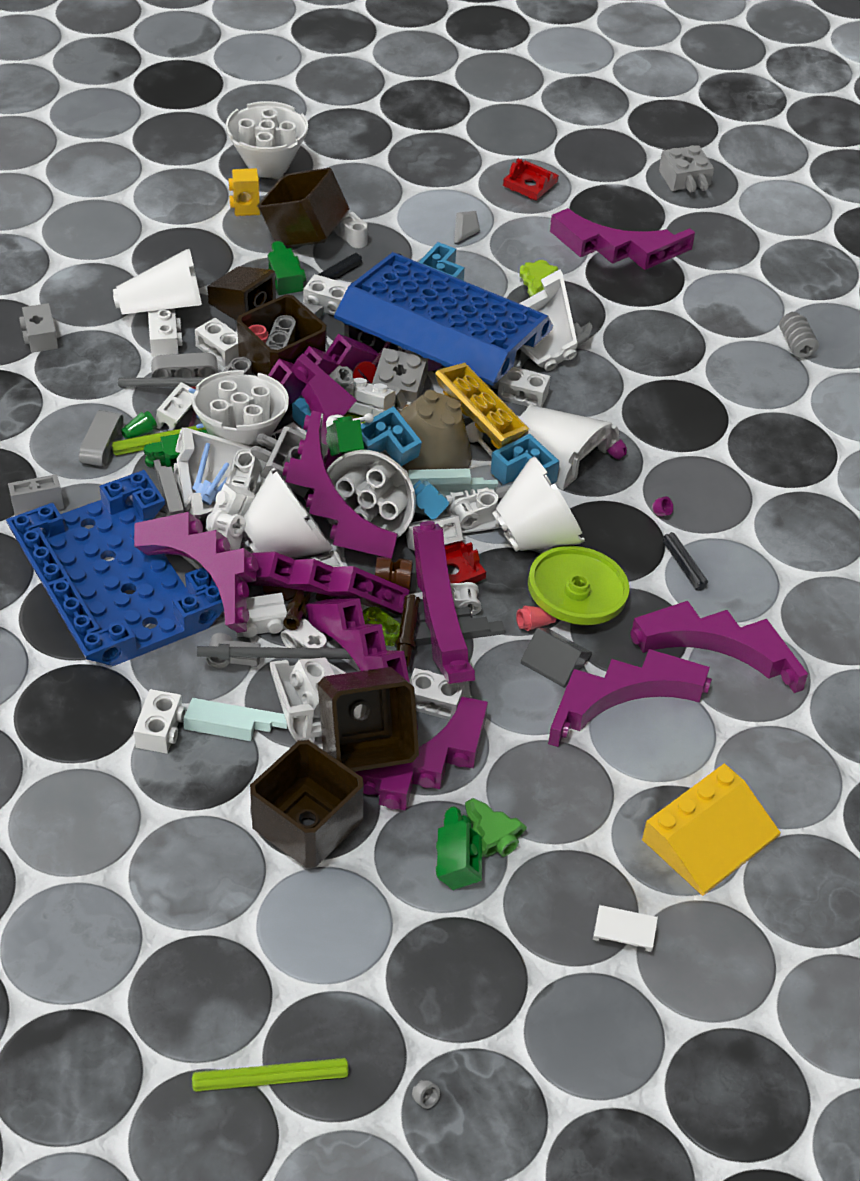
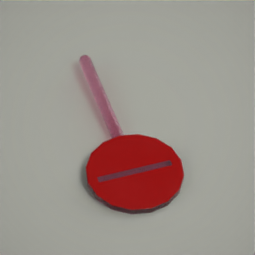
[352,342,392,384]

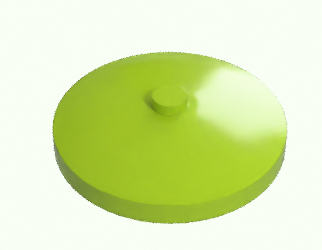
[528,546,629,625]

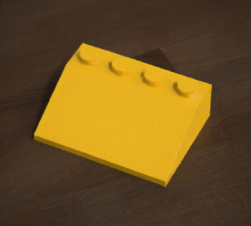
[435,363,529,449]
[642,763,781,896]

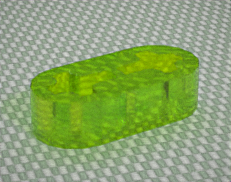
[362,607,400,646]

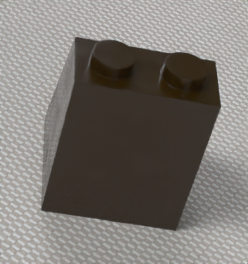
[207,266,276,321]

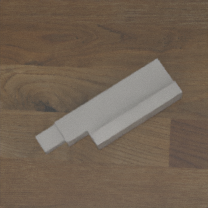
[154,459,184,516]

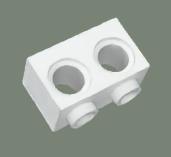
[303,274,349,315]
[195,318,239,368]
[498,366,550,407]
[405,514,463,551]
[289,658,335,718]
[410,668,466,720]
[134,689,186,754]

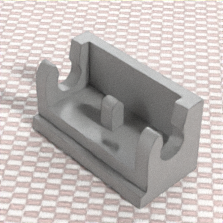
[8,474,64,516]

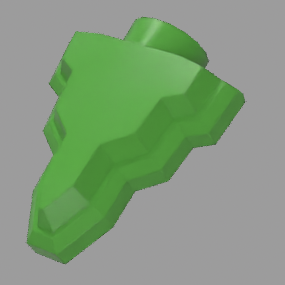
[465,798,527,858]

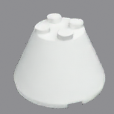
[226,101,308,179]
[192,370,289,448]
[327,450,416,538]
[492,457,585,552]
[242,467,333,559]

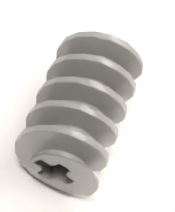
[779,312,819,358]

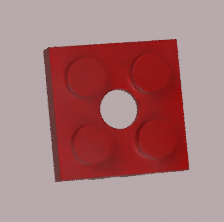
[503,158,559,201]
[445,541,486,583]

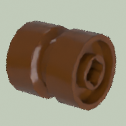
[375,557,413,593]

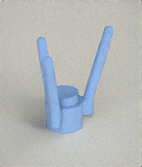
[192,443,229,505]

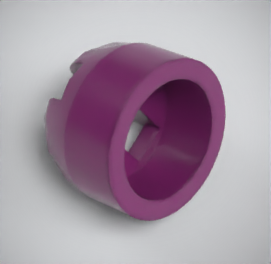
[606,439,627,459]
[652,496,673,517]

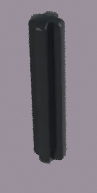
[317,253,362,280]
[663,532,708,590]

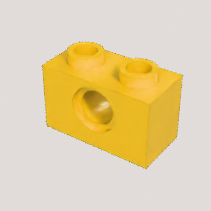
[228,168,260,216]

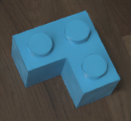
[419,242,465,281]
[361,406,422,466]
[490,434,560,485]

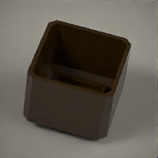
[257,167,350,248]
[237,294,327,376]
[318,667,419,772]
[250,740,363,868]

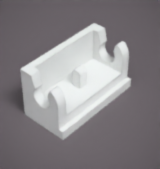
[155,382,193,431]
[593,905,658,952]

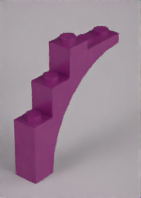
[282,410,398,558]
[134,512,258,633]
[355,697,488,810]

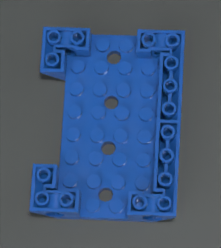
[334,252,553,386]
[6,470,224,666]

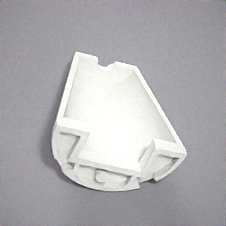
[113,249,202,314]
[519,269,578,371]
[517,404,619,490]
[174,428,266,519]
[270,658,367,750]

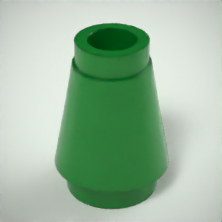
[120,411,157,439]

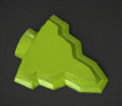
[519,260,559,297]

